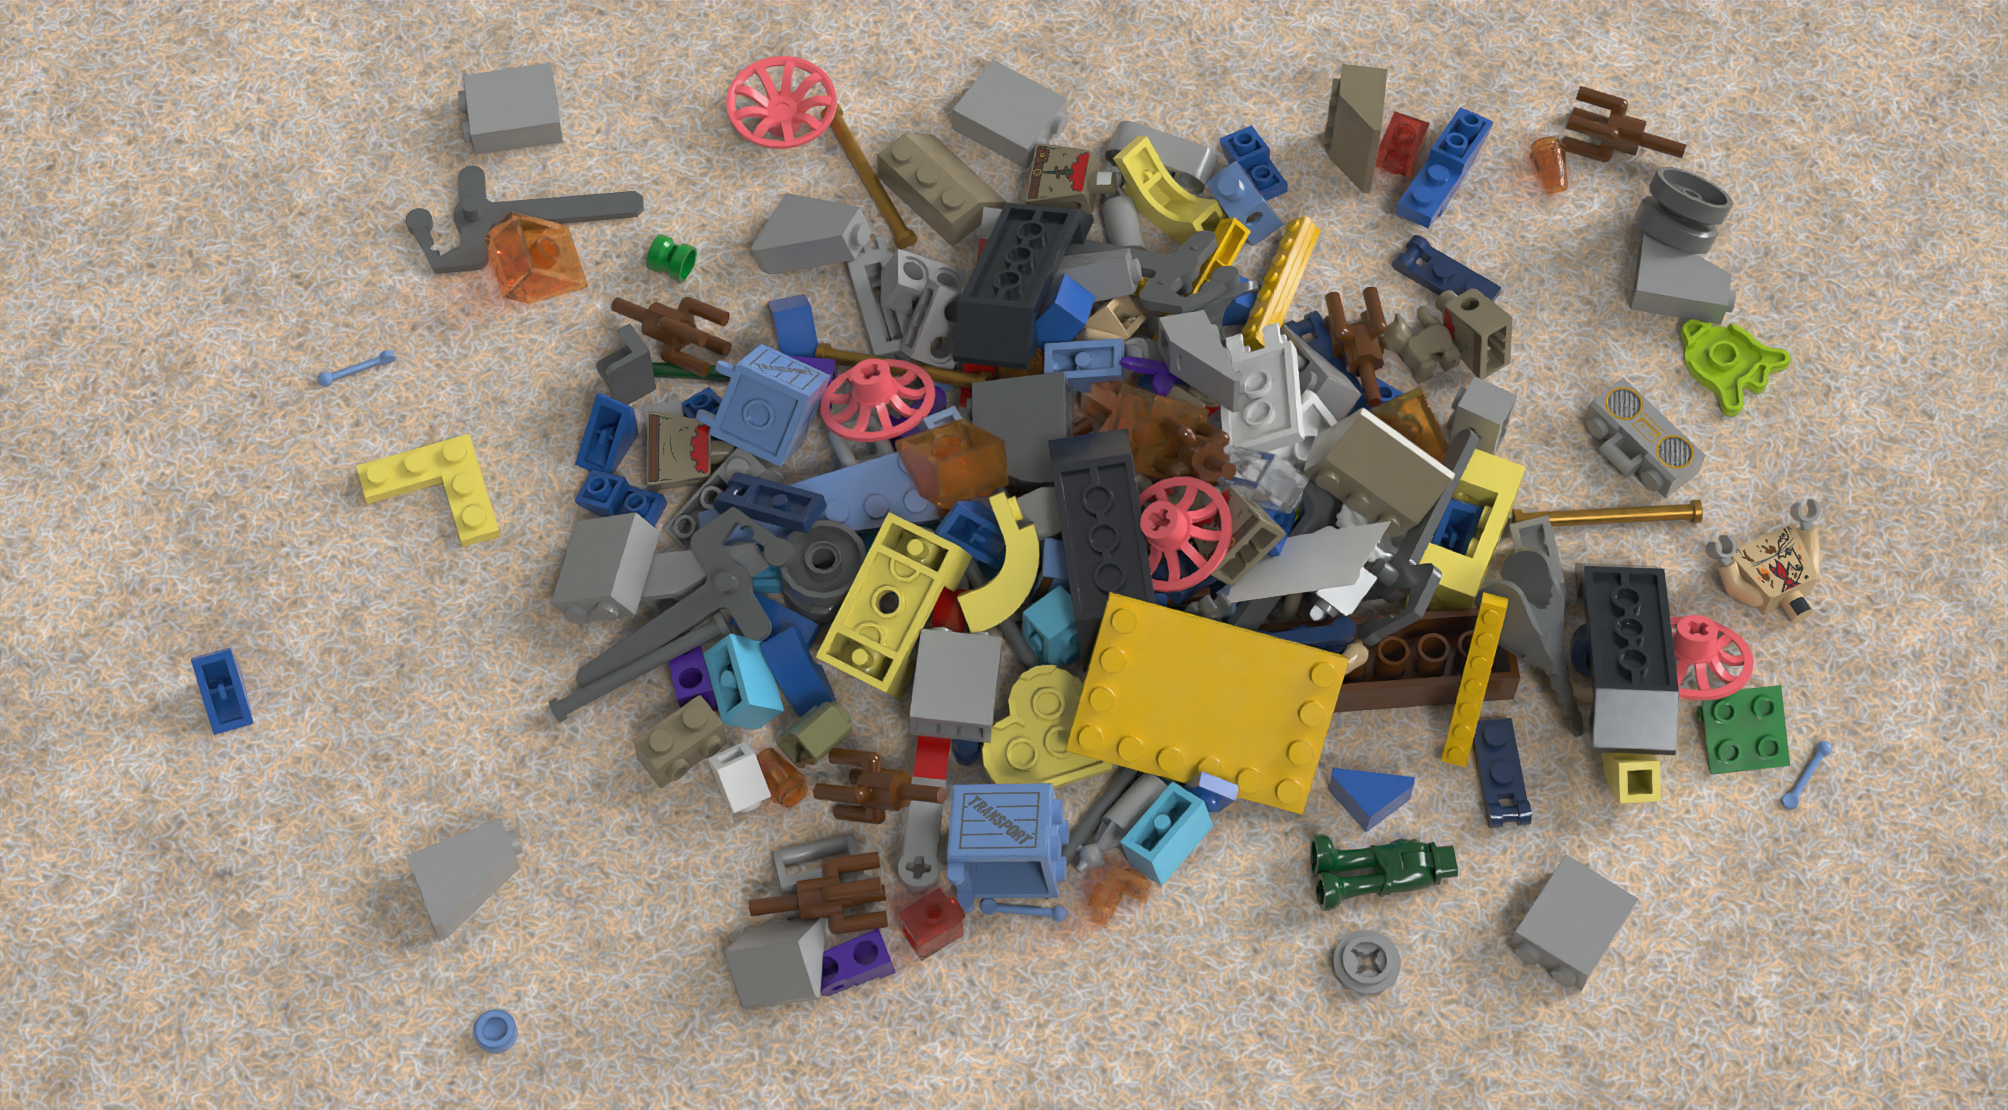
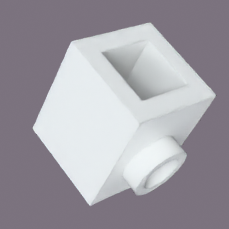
[707,742,771,813]

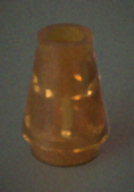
[1529,136,1568,194]
[756,748,808,808]

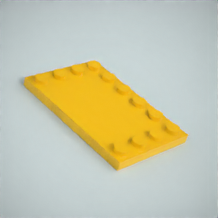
[1065,592,1349,815]

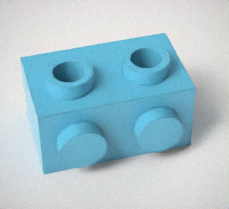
[1022,585,1081,668]
[703,634,784,730]
[1120,782,1213,886]

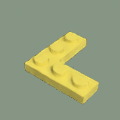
[356,434,500,547]

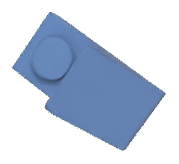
[1044,338,1125,393]

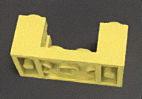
[1404,449,1526,612]
[816,512,973,700]

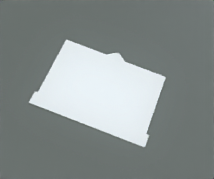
[1226,521,1391,603]

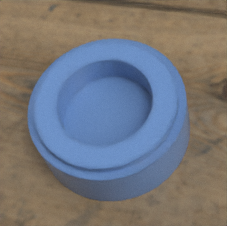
[474,1010,518,1054]

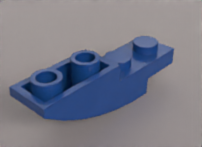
[1395,107,1493,229]

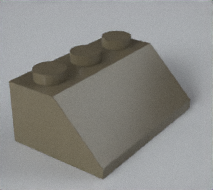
[1324,64,1388,194]
[877,133,1007,247]
[1302,408,1455,538]

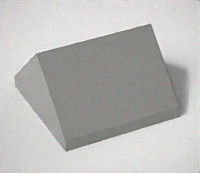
[724,917,826,1008]

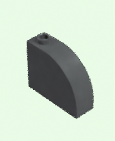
[967,372,1074,494]

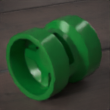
[646,234,697,282]

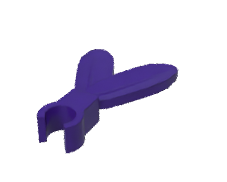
[1119,357,1181,395]

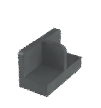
[596,323,656,405]

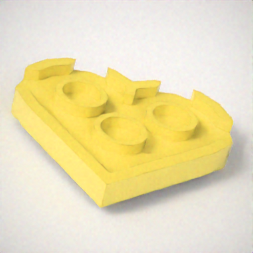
[981,665,1113,789]

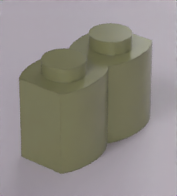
[776,702,852,769]

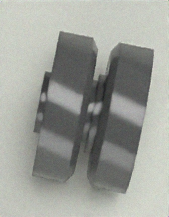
[1634,167,1733,254]
[780,520,867,624]

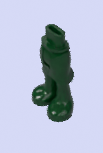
[1310,834,1458,911]

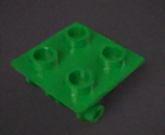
[1696,685,1790,774]

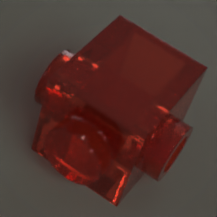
[1376,111,1430,178]
[898,887,966,962]

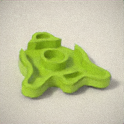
[1680,319,1791,417]

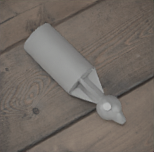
[1101,161,1146,250]
[1076,772,1168,873]

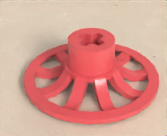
[726,56,837,149]
[820,358,936,442]
[1139,476,1232,592]
[1670,615,1754,701]

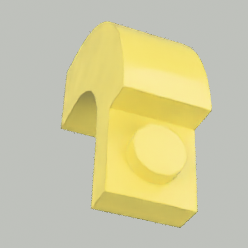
[1113,135,1227,246]
[957,491,1040,634]
[1601,753,1661,804]

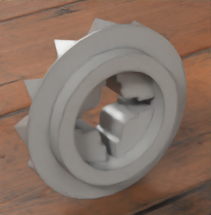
[1333,930,1401,996]

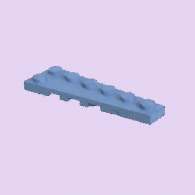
[698,443,940,547]

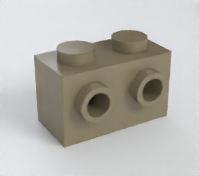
[633,695,727,789]

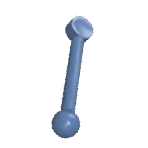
[318,350,396,387]
[1781,741,1832,810]
[981,898,1068,922]

